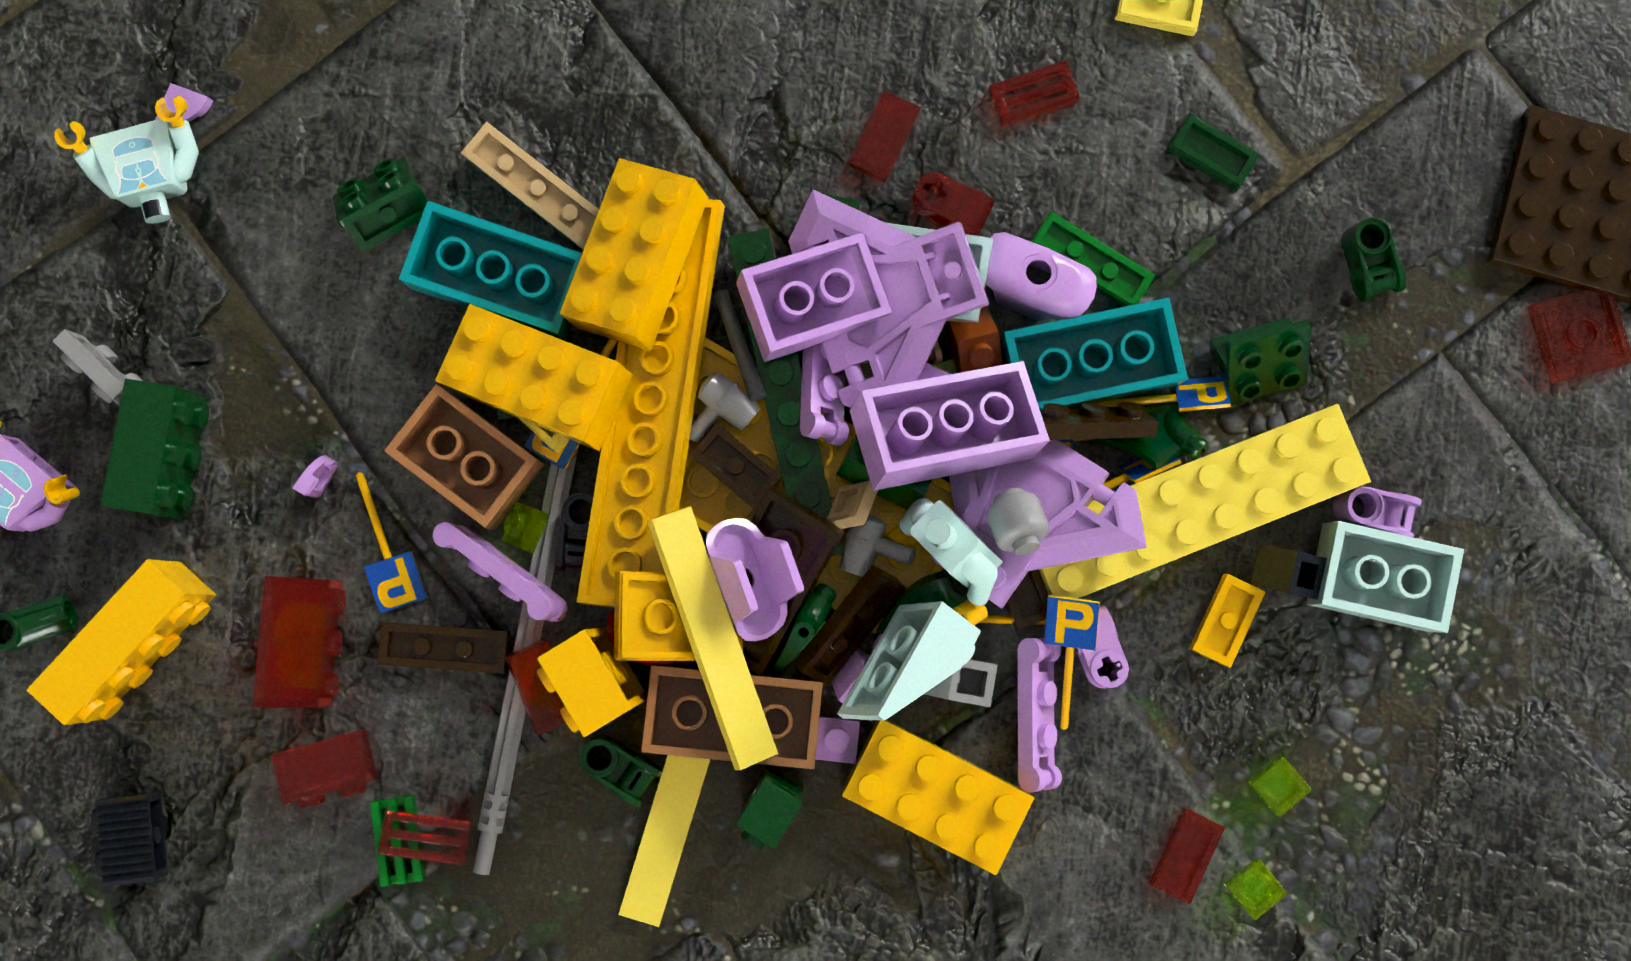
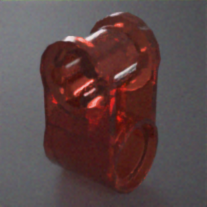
[912,172,995,236]

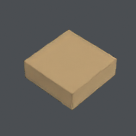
[827,481,878,529]

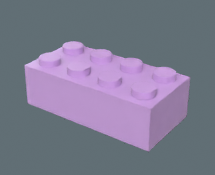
[850,361,1050,491]

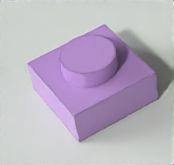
[815,716,860,764]

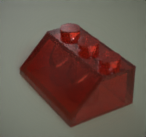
[252,576,346,708]

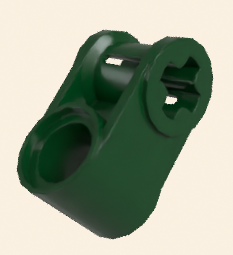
[1341,217,1406,302]
[580,735,663,807]

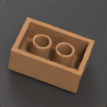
[384,383,545,530]

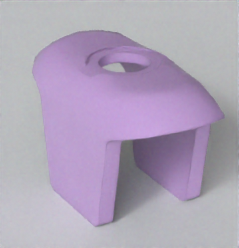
[985,232,1097,321]
[706,518,804,641]

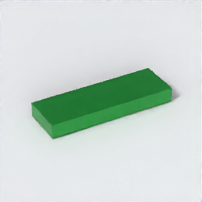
[1031,211,1155,307]

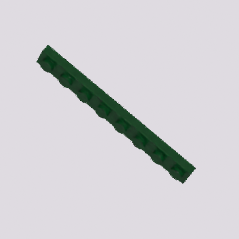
[728,228,843,557]

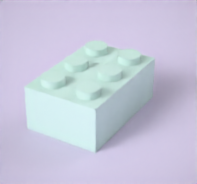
[1306,521,1464,633]

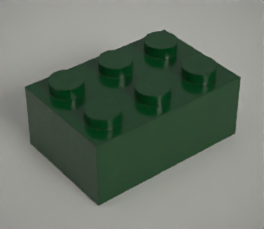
[100,378,209,519]

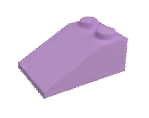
[736,232,892,362]

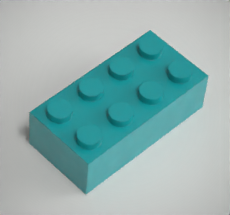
[399,201,582,341]
[999,298,1188,409]

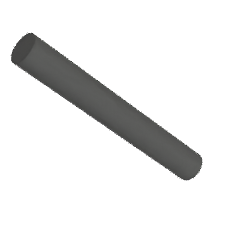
[713,289,766,402]

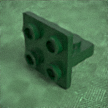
[333,157,429,252]
[1210,317,1311,405]

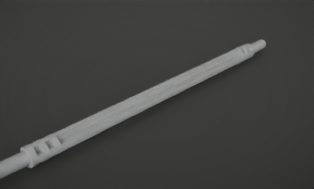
[473,447,579,875]

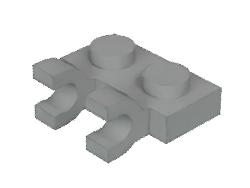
[53,329,143,407]

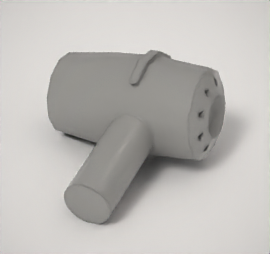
[690,372,760,443]
[840,514,916,577]

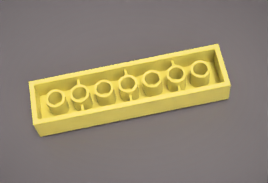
[1038,404,1371,599]

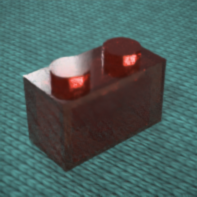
[271,729,378,809]

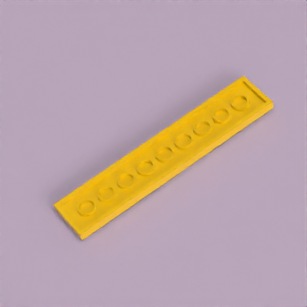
[577,199,725,608]

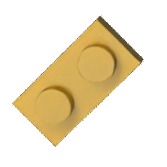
[1189,574,1266,668]

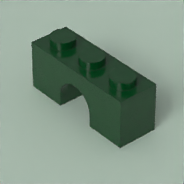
[736,766,803,849]

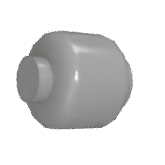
[986,488,1050,556]

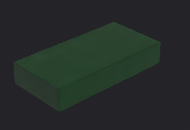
[1166,113,1260,192]

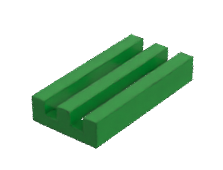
[370,795,426,887]

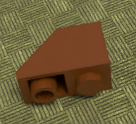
[947,306,1003,373]

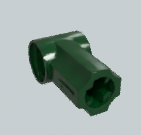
[0,595,79,651]

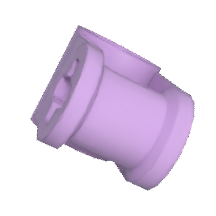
[1332,487,1422,538]
[1074,605,1129,689]

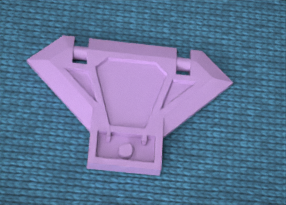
[788,190,989,408]
[931,440,1147,609]

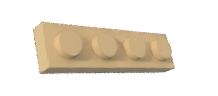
[461,121,599,251]

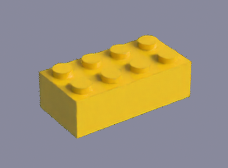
[559,158,709,351]
[435,304,633,451]
[26,559,216,725]
[537,627,648,737]
[841,719,1035,875]

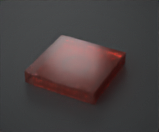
[1527,289,1631,385]

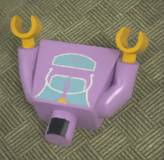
[0,420,80,532]

